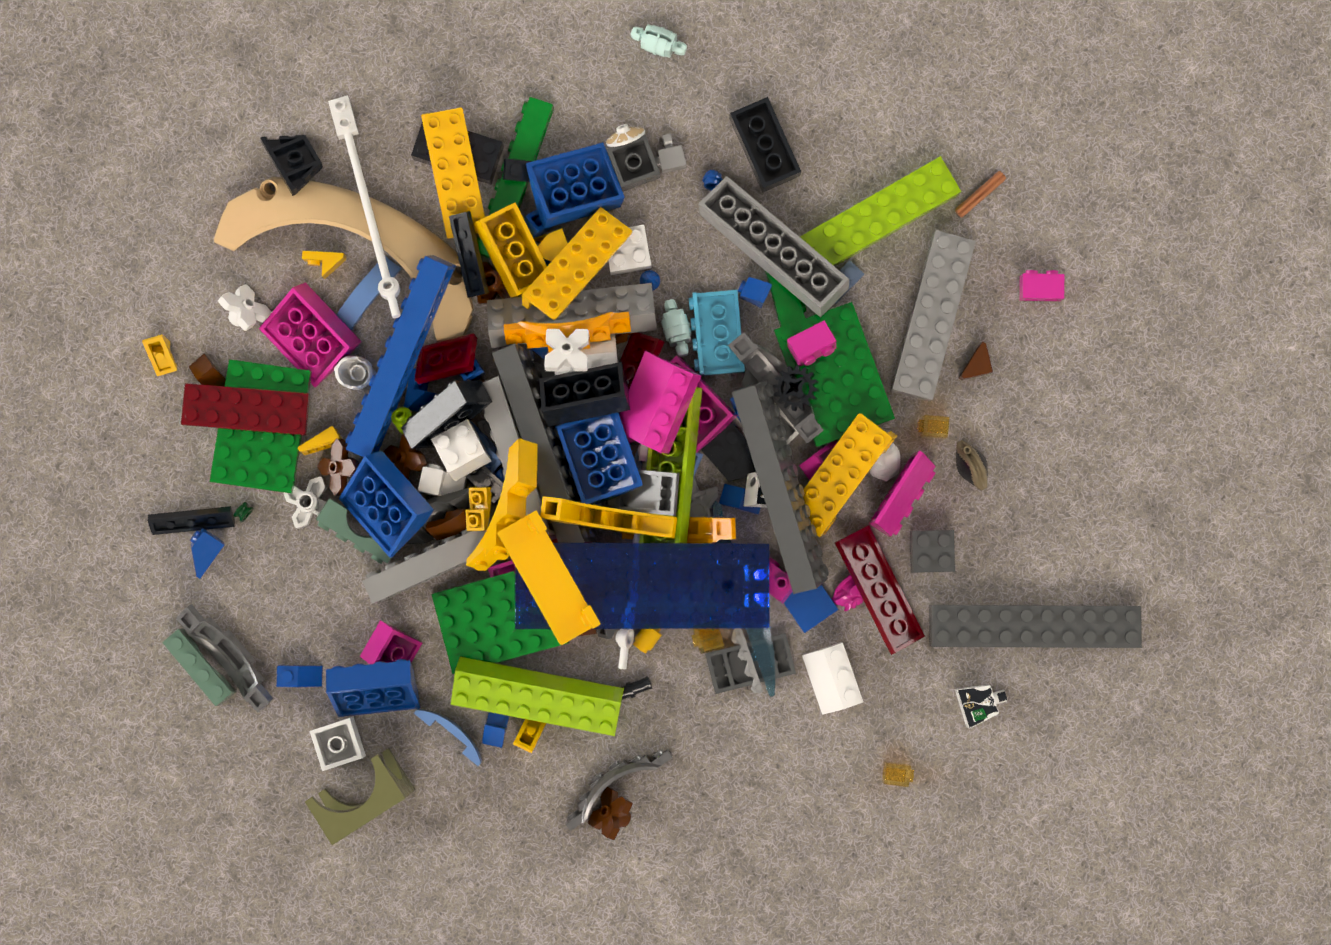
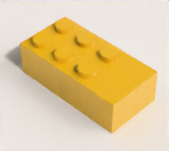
[473,202,547,298]

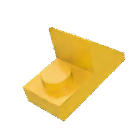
[302,251,347,279]
[142,334,177,376]
[513,719,546,753]

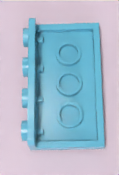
[689,290,745,376]

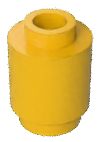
[633,622,662,654]

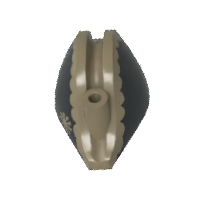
[956,440,988,491]

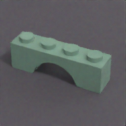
[316,497,391,564]
[162,628,236,706]

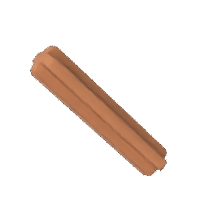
[955,171,1006,218]

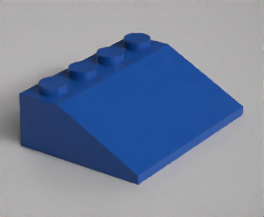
[526,143,625,229]
[556,413,643,505]
[339,451,434,558]
[326,659,421,717]

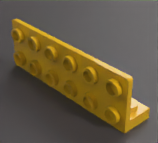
[421,107,485,239]
[522,207,632,320]
[803,413,897,537]
[497,510,601,645]

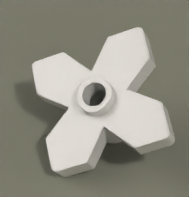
[218,284,272,331]
[544,329,589,371]
[284,477,327,529]

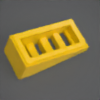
[298,426,343,455]

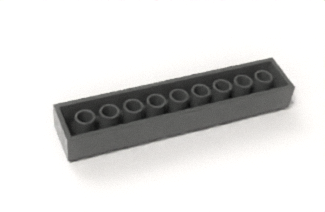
[492,344,597,551]
[732,380,829,594]
[929,605,1142,648]

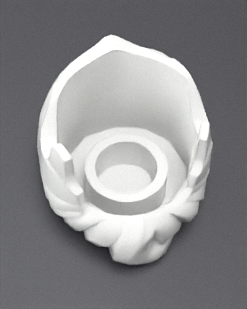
[334,355,376,390]
[869,443,900,481]

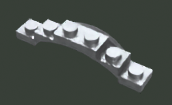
[728,332,824,443]
[176,604,274,713]
[565,749,673,831]

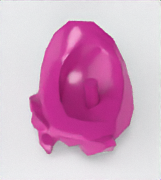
[831,575,864,611]

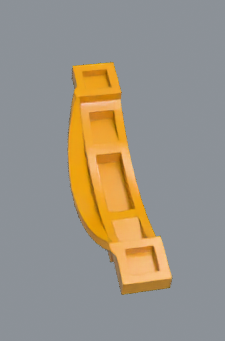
[504,312,631,353]
[622,517,736,548]

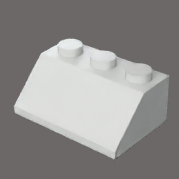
[555,334,618,375]
[802,642,863,715]

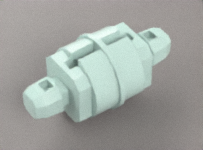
[631,24,687,58]
[661,299,692,357]

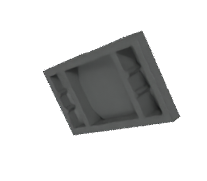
[601,470,679,516]
[406,488,470,544]
[705,633,796,694]

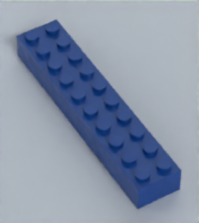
[345,255,456,457]

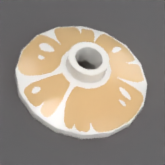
[606,124,645,147]

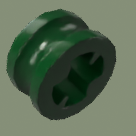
[233,502,254,522]

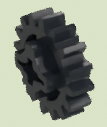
[773,365,820,412]

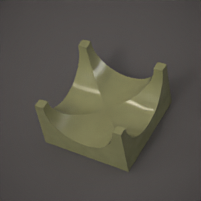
[304,748,415,845]

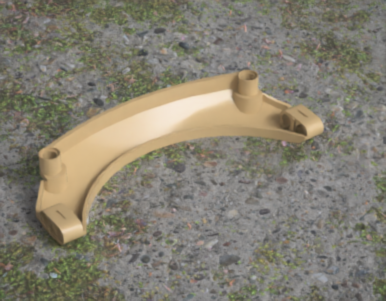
[214,177,474,342]

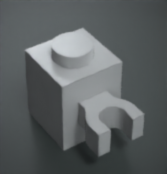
[655,133,686,174]

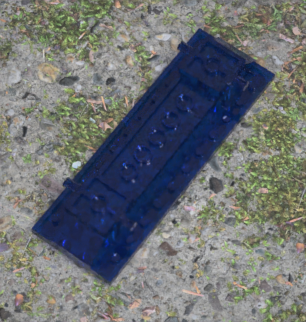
[514,543,770,629]

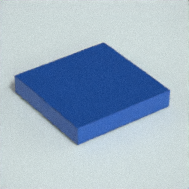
[784,585,838,633]

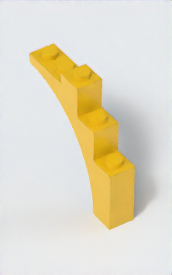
[466,438,538,571]
[540,496,677,539]

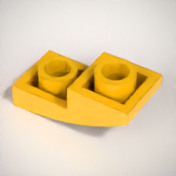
[465,487,491,531]

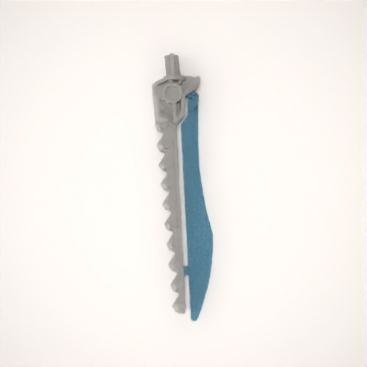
[690,478,775,697]

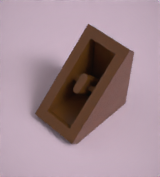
[959,342,993,380]
[189,354,226,387]

